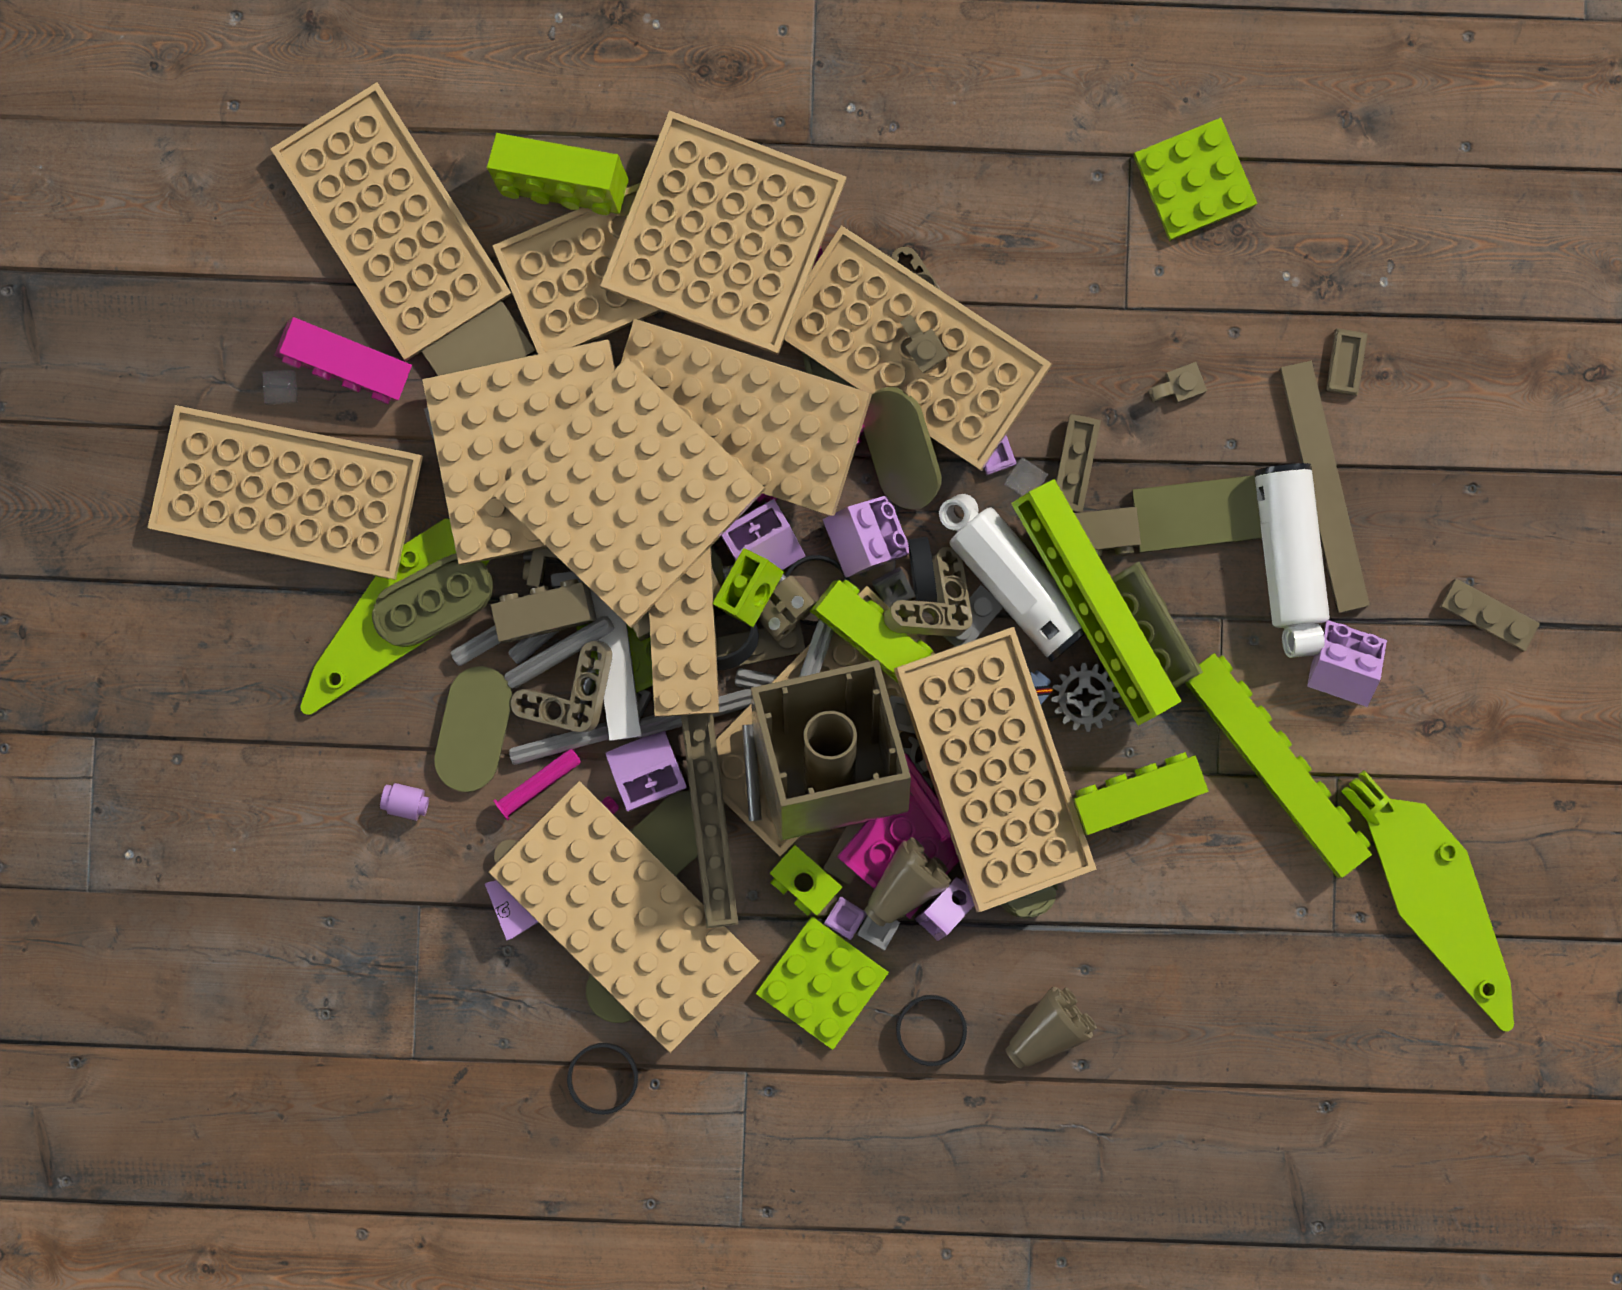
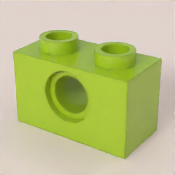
[712,548,784,627]
[770,845,842,916]

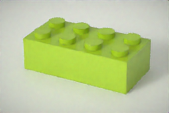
[487,133,629,215]
[1073,752,1209,835]

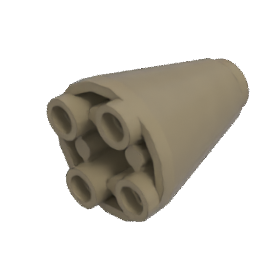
[865,837,951,927]
[1005,987,1097,1069]

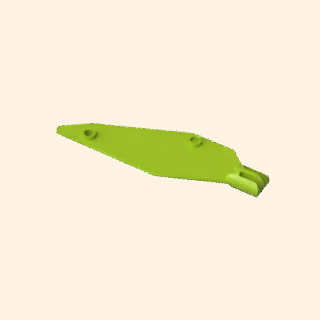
[300,519,491,715]
[1341,770,1514,1031]

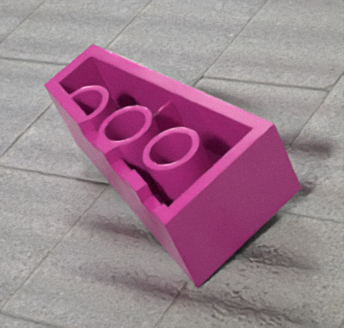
[274,317,412,405]

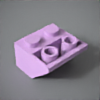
[822,496,909,578]
[721,499,806,570]
[1307,620,1387,707]
[605,731,688,812]

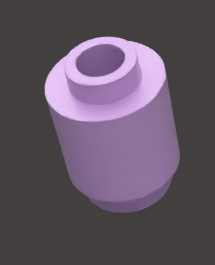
[380,783,429,821]

